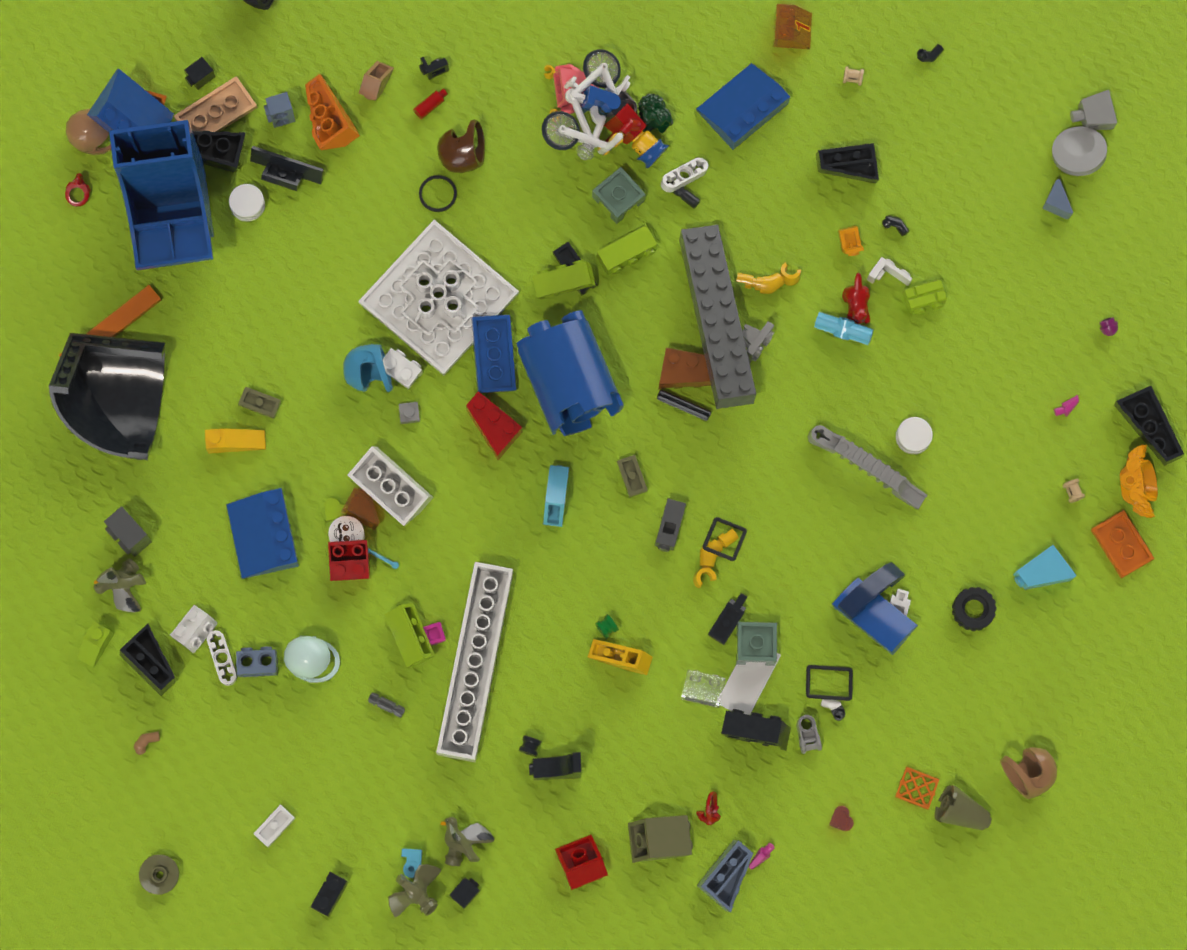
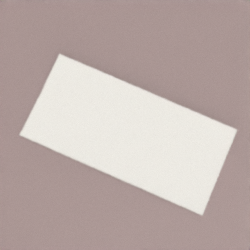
[716,653,781,715]

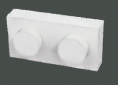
[254,804,295,848]

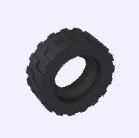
[952,587,997,631]

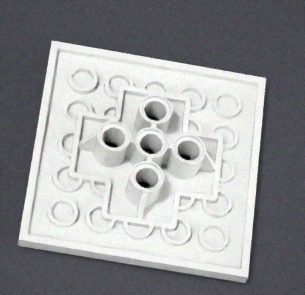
[359,220,519,376]

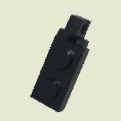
[708,593,747,645]

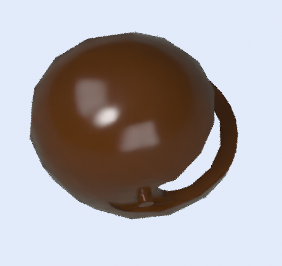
[437,120,485,173]

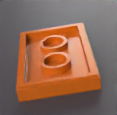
[1091,510,1155,579]

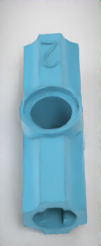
[814,312,874,345]

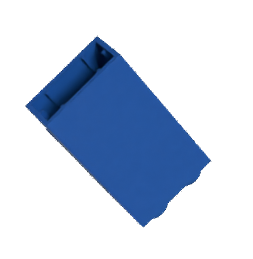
[109,120,214,270]

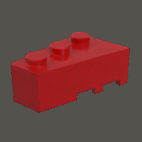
[466,391,523,460]

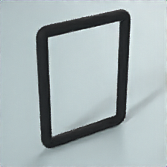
[703,517,747,561]
[806,665,853,701]

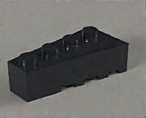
[192,130,246,173]
[1114,386,1184,466]

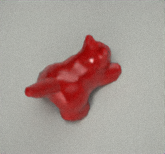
[842,273,870,324]

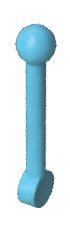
[368,548,399,569]

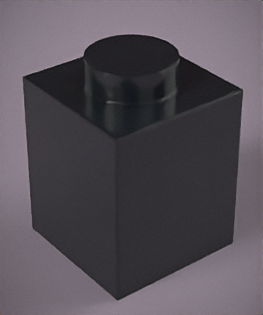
[184,57,215,90]
[449,877,480,910]

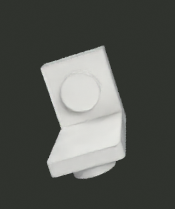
[867,257,912,286]

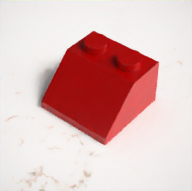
[555,835,608,890]

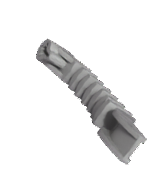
[808,425,927,509]

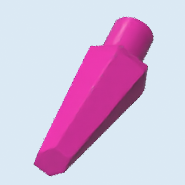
[1054,395,1079,417]
[749,843,775,870]

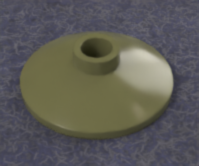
[139,855,179,895]

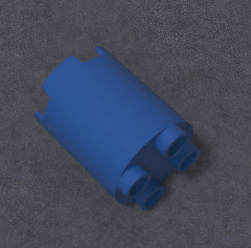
[517,310,624,436]

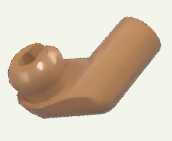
[134,731,160,755]

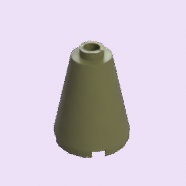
[934,785,992,830]

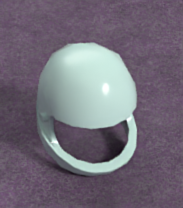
[284,636,340,683]

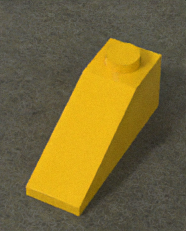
[205,429,266,454]
[588,639,653,675]

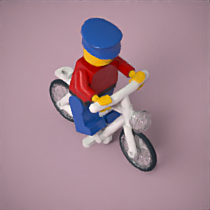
[542,49,669,168]

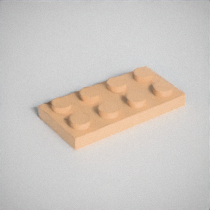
[174,76,258,132]

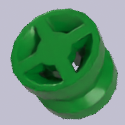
[595,614,619,639]

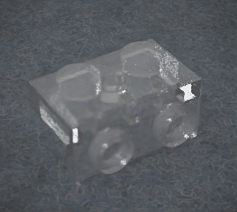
[681,670,725,708]

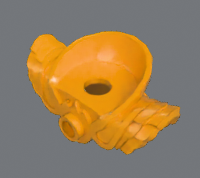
[1120,444,1158,518]

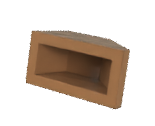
[359,61,394,101]

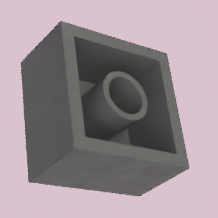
[104,506,152,557]

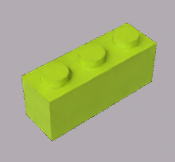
[596,225,657,276]
[532,260,596,299]
[385,603,435,667]

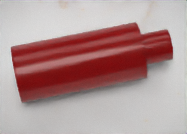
[413,89,448,120]

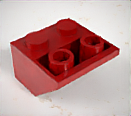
[328,540,370,581]

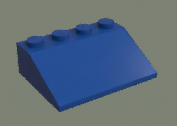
[696,63,790,150]
[87,69,174,132]
[226,488,299,579]

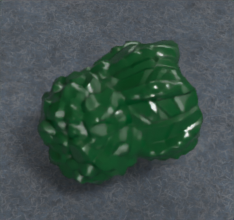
[638,93,673,134]

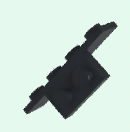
[250,146,324,191]

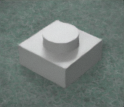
[399,402,420,424]

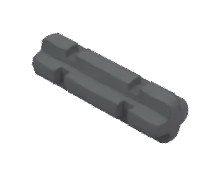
[368,693,405,717]

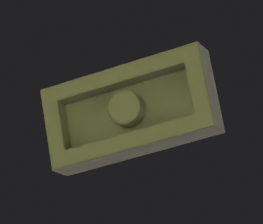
[238,387,281,419]
[617,455,648,498]

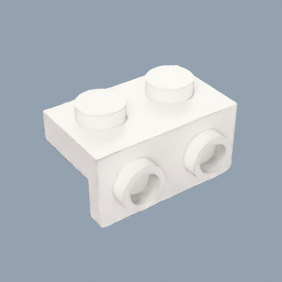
[383,348,423,389]
[170,605,217,653]

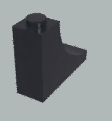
[529,752,581,780]

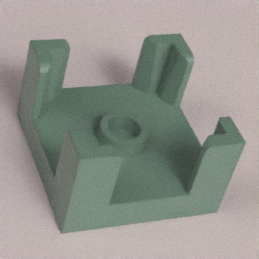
[592,167,646,224]
[736,622,777,666]

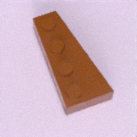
[658,348,711,389]

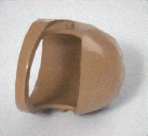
[66,109,111,155]
[1000,747,1057,799]

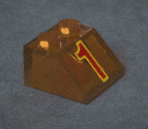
[773,4,812,49]

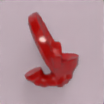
[65,173,91,207]
[696,791,721,825]

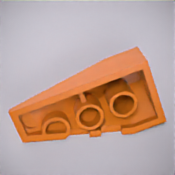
[305,74,360,150]

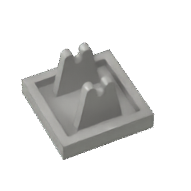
[742,321,774,364]

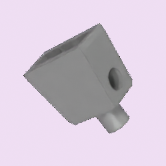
[1070,90,1117,130]

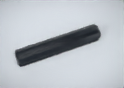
[657,390,711,421]

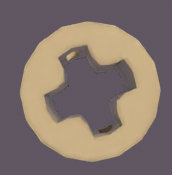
[843,66,864,86]
[1062,479,1085,503]

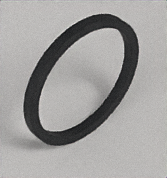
[419,175,457,212]

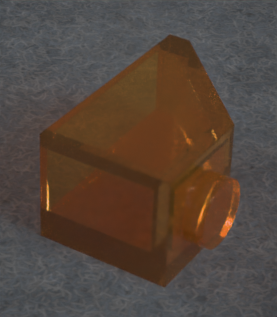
[341,488,379,530]

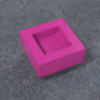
[423,622,446,646]

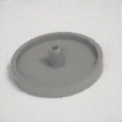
[1052,127,1107,176]

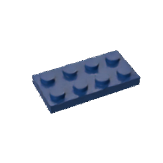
[471,315,516,393]

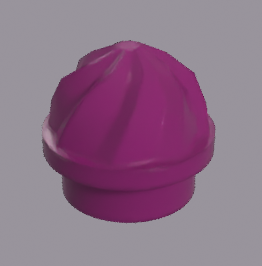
[1099,317,1118,336]

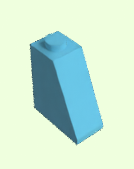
[543,465,569,527]
[1013,545,1077,590]

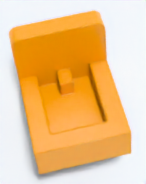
[838,226,864,256]

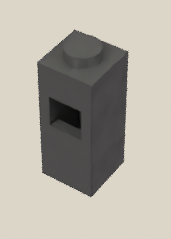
[655,499,686,552]

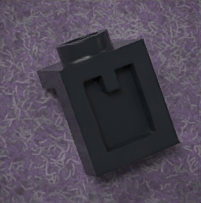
[419,56,449,80]

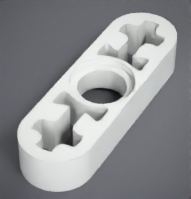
[661,158,708,192]
[207,630,237,686]

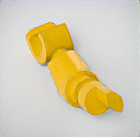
[736,262,801,294]
[693,529,739,588]

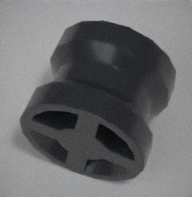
[519,736,542,757]

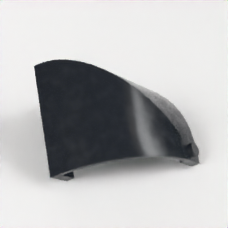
[49,333,165,460]

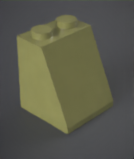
[628,815,693,863]

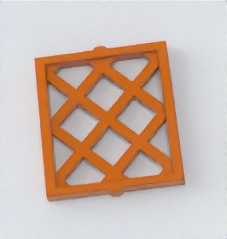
[895,767,940,810]

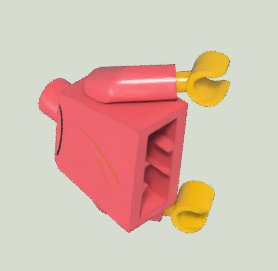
[544,64,599,122]

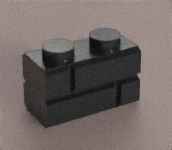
[311,872,349,917]

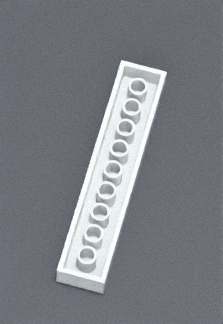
[436,562,513,762]

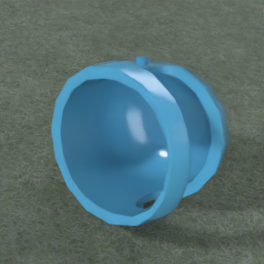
[343,344,393,392]

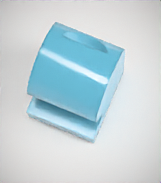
[401,849,422,878]

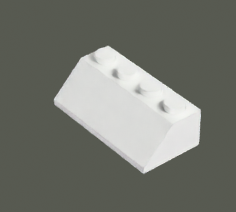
[347,446,434,526]

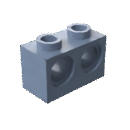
[264,92,296,128]
[236,647,278,677]

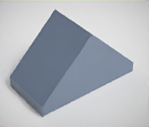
[1043,179,1073,219]

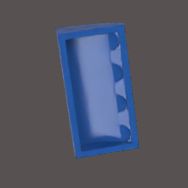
[832,578,918,655]

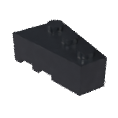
[816,143,879,183]
[119,624,175,696]
[721,709,791,751]

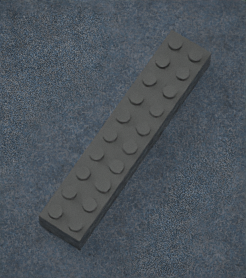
[679,225,756,409]

